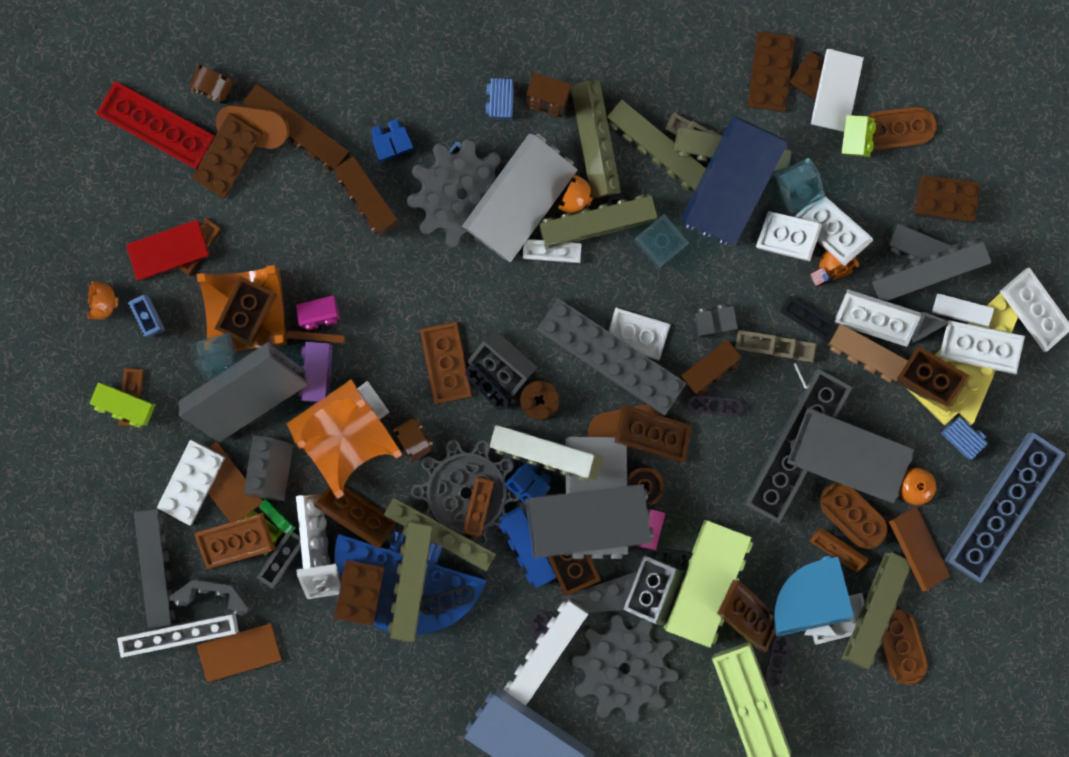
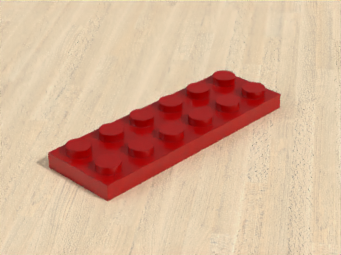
[96,81,215,170]

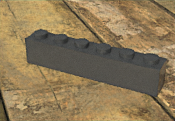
[872,237,991,301]
[134,509,176,628]

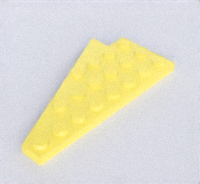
[906,293,1018,426]

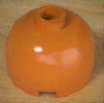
[558,174,593,214]
[819,250,859,281]
[87,281,118,320]
[899,467,936,505]

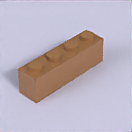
[827,324,908,383]

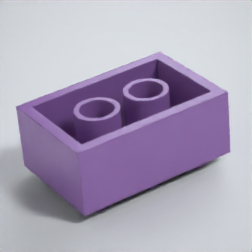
[299,342,333,402]

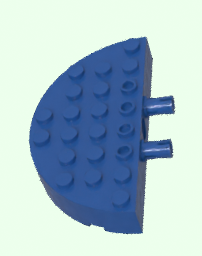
[335,531,487,635]

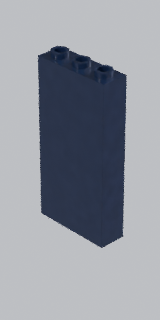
[681,115,788,246]

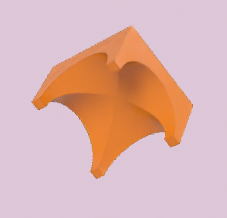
[197,265,288,354]
[287,380,402,498]

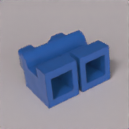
[372,119,414,163]
[505,463,552,504]

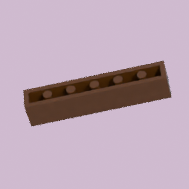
[243,84,350,172]

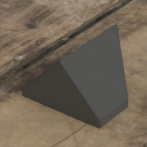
[910,312,948,343]

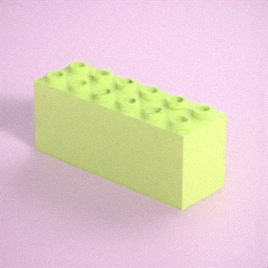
[664,520,753,647]
[712,642,791,757]

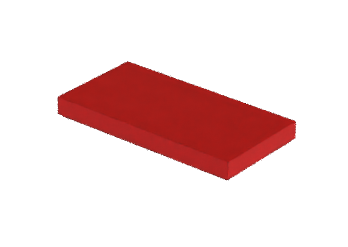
[126,220,210,281]

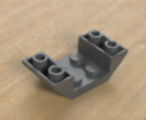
[170,578,253,615]

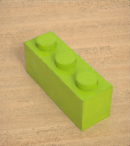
[89,382,156,428]

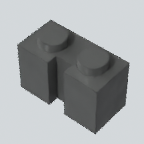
[694,304,738,337]

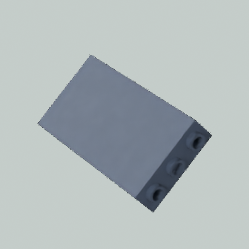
[464,687,595,757]

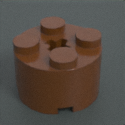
[189,64,234,104]
[520,381,559,420]
[392,418,433,463]
[627,467,664,506]

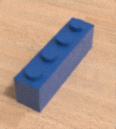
[499,507,557,588]

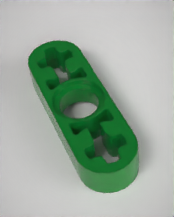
[259,499,296,536]

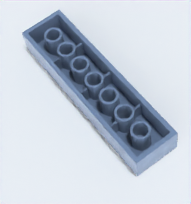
[944,433,1065,583]

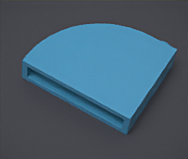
[774,556,854,636]

